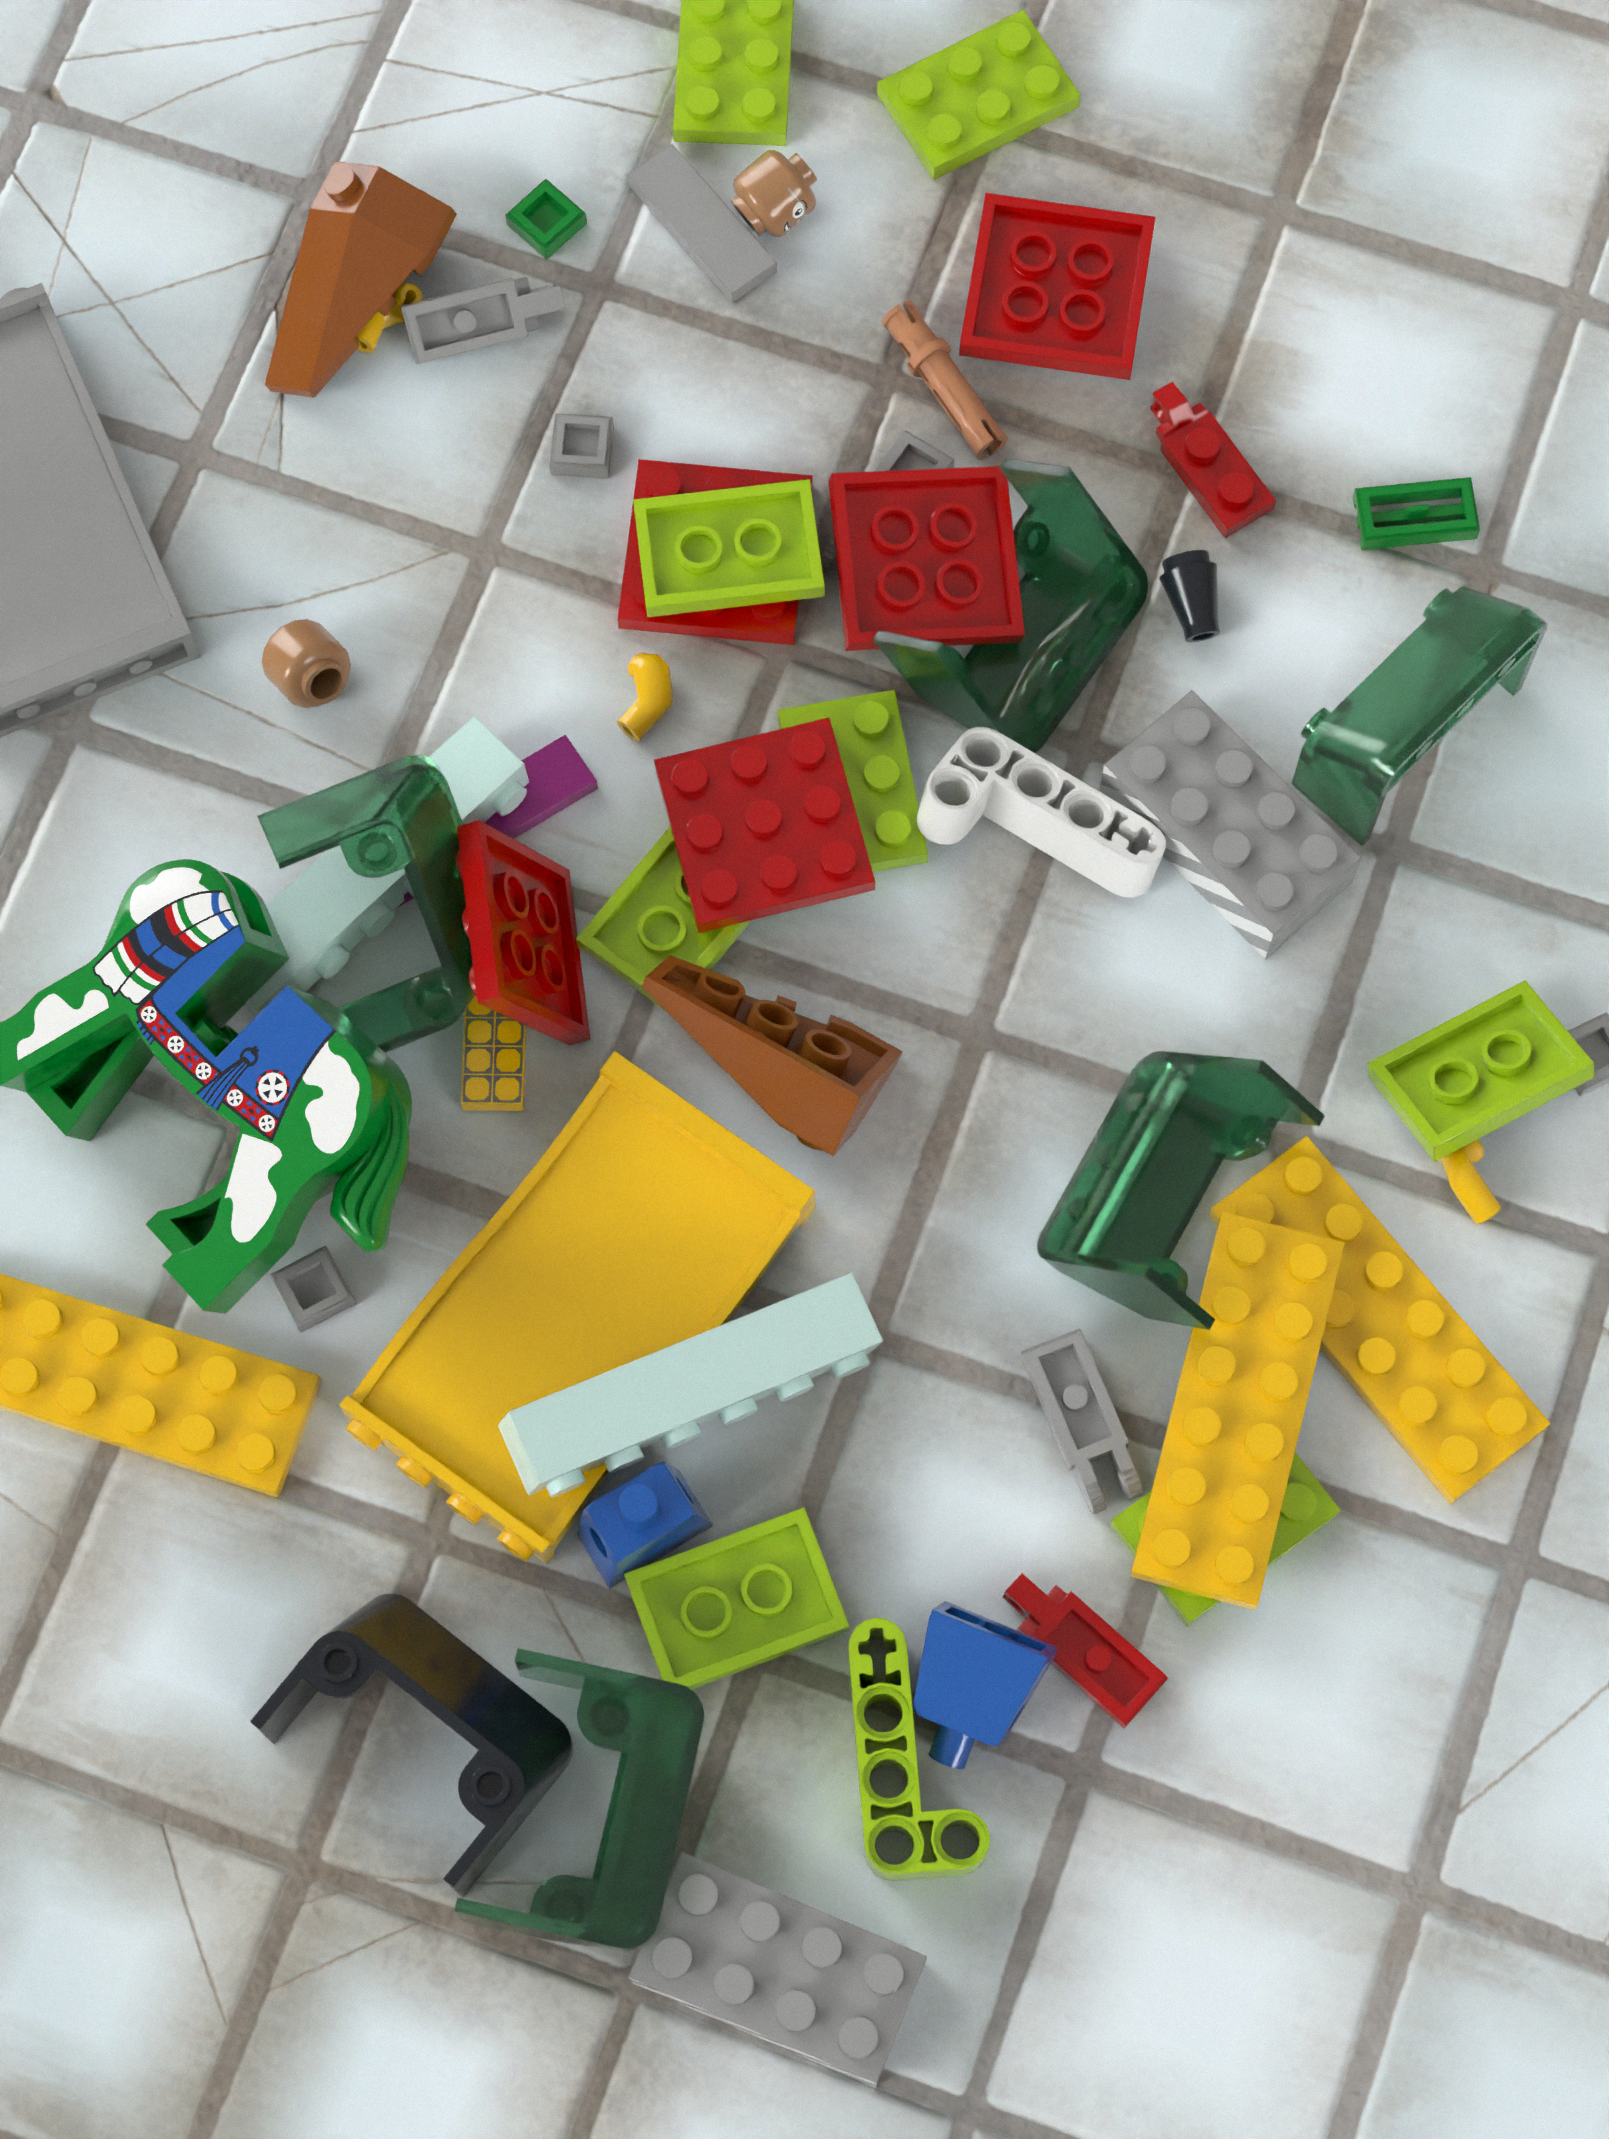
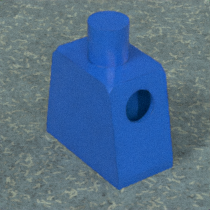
[576,1461,713,1589]
[913,1601,1058,1769]

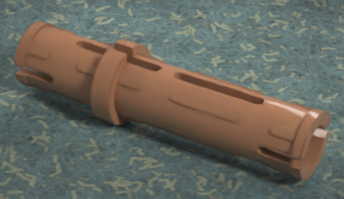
[882,301,1008,460]

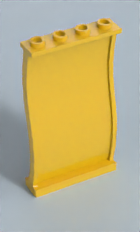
[339,1051,816,1565]

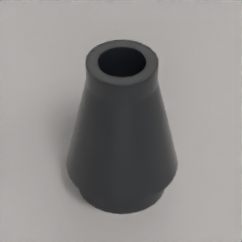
[1159,550,1220,642]

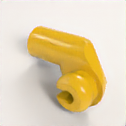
[357,282,424,353]
[617,653,673,742]
[1440,1140,1502,1224]

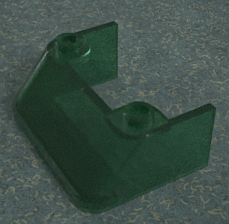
[872,458,1148,753]
[1291,586,1548,846]
[257,755,475,1053]
[1037,1051,1325,1330]
[454,1648,704,1951]

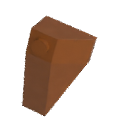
[265,161,457,398]
[642,955,903,1156]

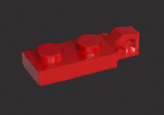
[1150,382,1276,538]
[1002,1573,1168,1729]

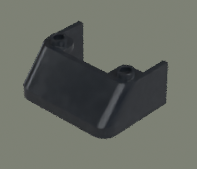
[250,1594,573,1898]

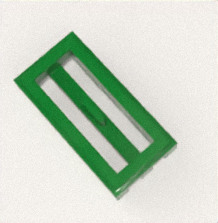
[1353,477,1480,550]

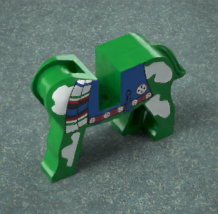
[0,859,412,1314]

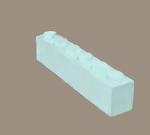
[244,716,529,1017]
[498,1272,883,1498]

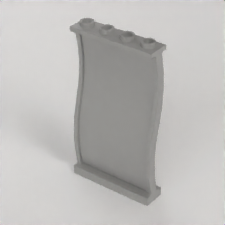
[0,283,201,737]

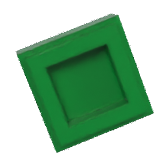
[505,179,587,260]

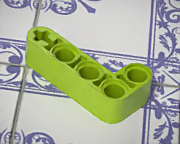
[848,1618,990,1881]

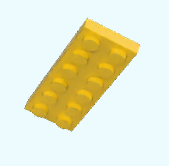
[1209,1136,1551,1505]
[1130,1211,1345,1610]
[0,1274,322,1499]

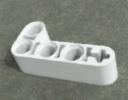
[916,727,1166,898]

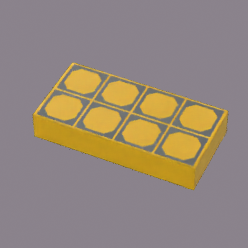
[461,988,527,1111]

